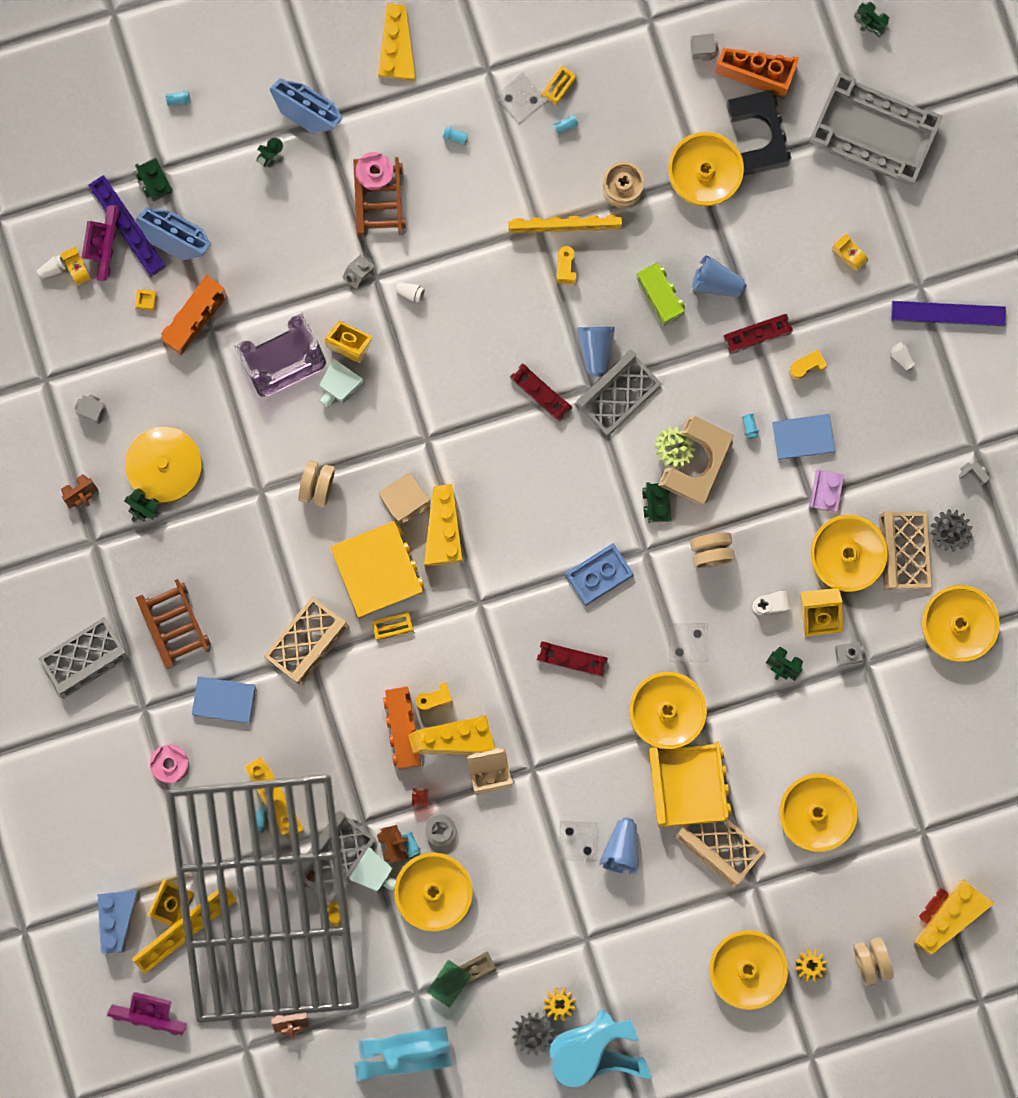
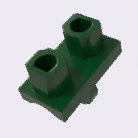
[854,1,890,37]
[256,138,284,167]
[124,488,161,522]
[765,647,803,681]

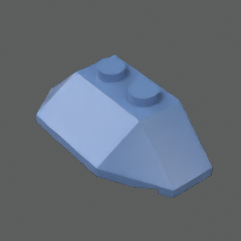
[270,78,343,133]
[136,207,211,260]

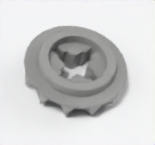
[425,815,456,846]

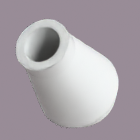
[37,255,67,280]
[395,282,425,303]
[889,341,915,371]

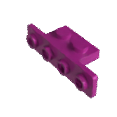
[82,205,119,281]
[107,992,187,1035]

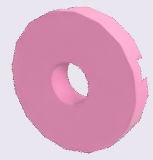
[355,152,393,190]
[150,745,189,783]

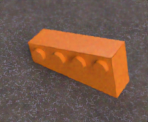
[714,48,800,99]
[161,275,228,356]
[383,686,421,770]

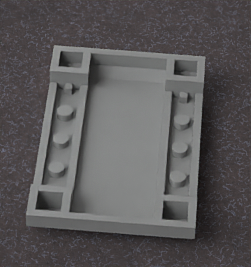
[809,72,943,185]

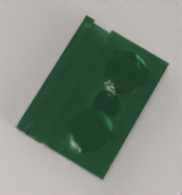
[427,959,472,1008]

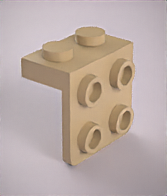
[379,473,431,524]
[467,748,513,795]

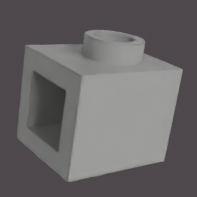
[690,34,719,61]
[75,394,106,424]
[835,642,865,667]

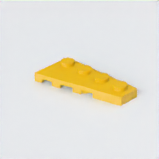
[378,3,415,81]

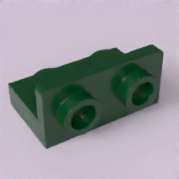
[134,158,173,202]
[642,482,671,523]

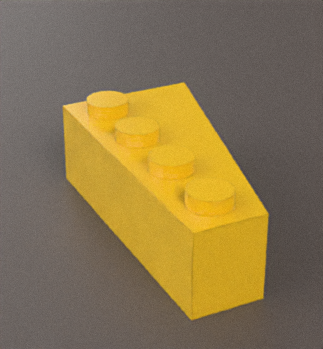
[424,484,463,568]
[408,715,495,756]
[914,880,995,955]

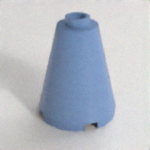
[692,255,747,297]
[577,327,615,377]
[599,818,638,874]

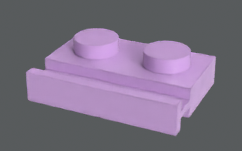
[809,469,844,513]

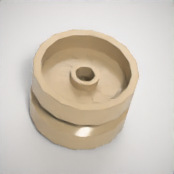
[602,161,645,209]
[298,460,335,508]
[690,532,736,568]
[853,937,894,986]

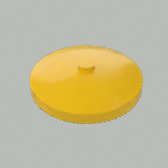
[668,132,744,207]
[125,427,202,503]
[810,515,888,592]
[922,585,1000,662]
[629,672,707,750]
[779,774,857,852]
[394,853,473,932]
[709,930,788,1010]

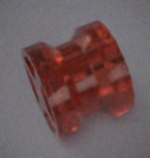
[411,788,428,808]

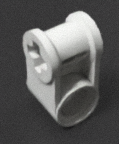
[752,590,791,615]

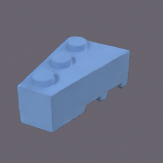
[97,891,139,954]

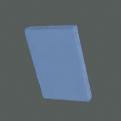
[772,414,835,460]
[565,543,634,606]
[192,677,255,723]

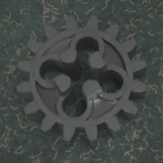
[930,509,973,551]
[512,1012,554,1055]

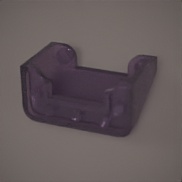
[234,313,327,397]

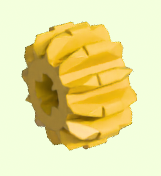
[794,949,828,982]
[543,988,576,1021]

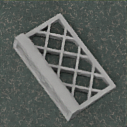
[574,349,661,436]
[39,617,129,698]
[291,810,376,902]

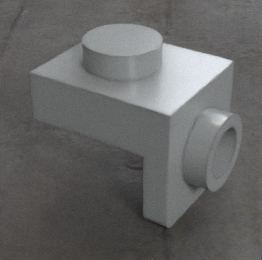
[342,255,375,288]
[959,461,990,486]

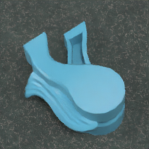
[550,1010,651,1087]
[354,1027,452,1081]

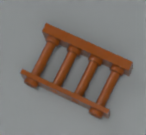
[353,157,406,237]
[135,579,211,669]

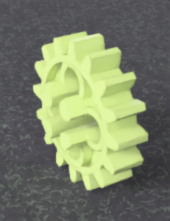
[654,427,695,469]

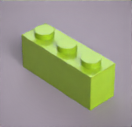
[636,263,685,326]

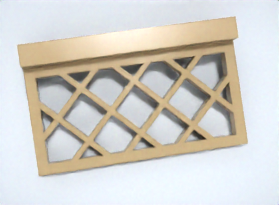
[879,511,932,590]
[264,597,349,686]
[675,820,765,888]

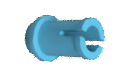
[166,90,190,106]
[554,115,579,135]
[443,126,468,145]
[742,414,760,439]
[256,807,268,833]
[402,832,421,858]

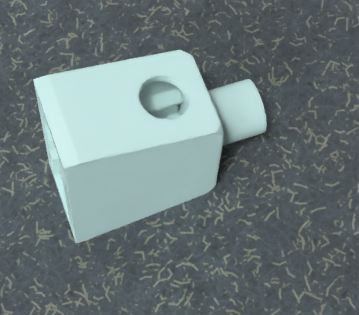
[320,358,364,407]
[349,848,396,892]

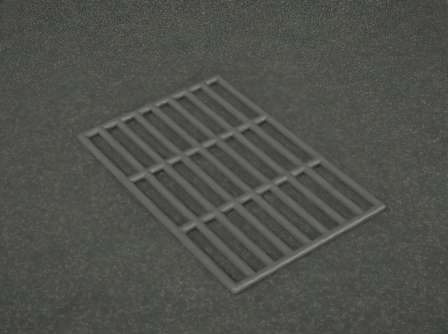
[166,775,359,1023]

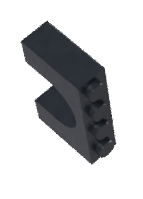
[726,90,791,176]

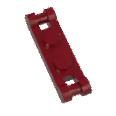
[723,314,794,354]
[509,363,573,422]
[536,641,608,677]

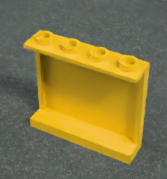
[330,521,425,620]
[649,741,731,828]
[244,757,305,839]

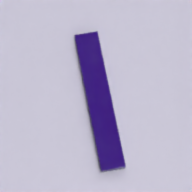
[88,175,166,277]
[891,301,1006,326]

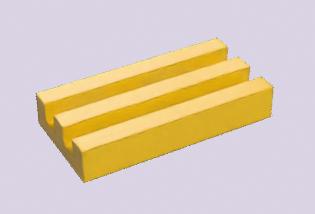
[541,66,577,106]
[371,612,413,641]

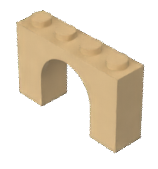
[658,415,734,505]

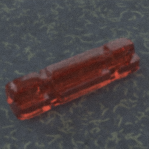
[919,888,949,923]

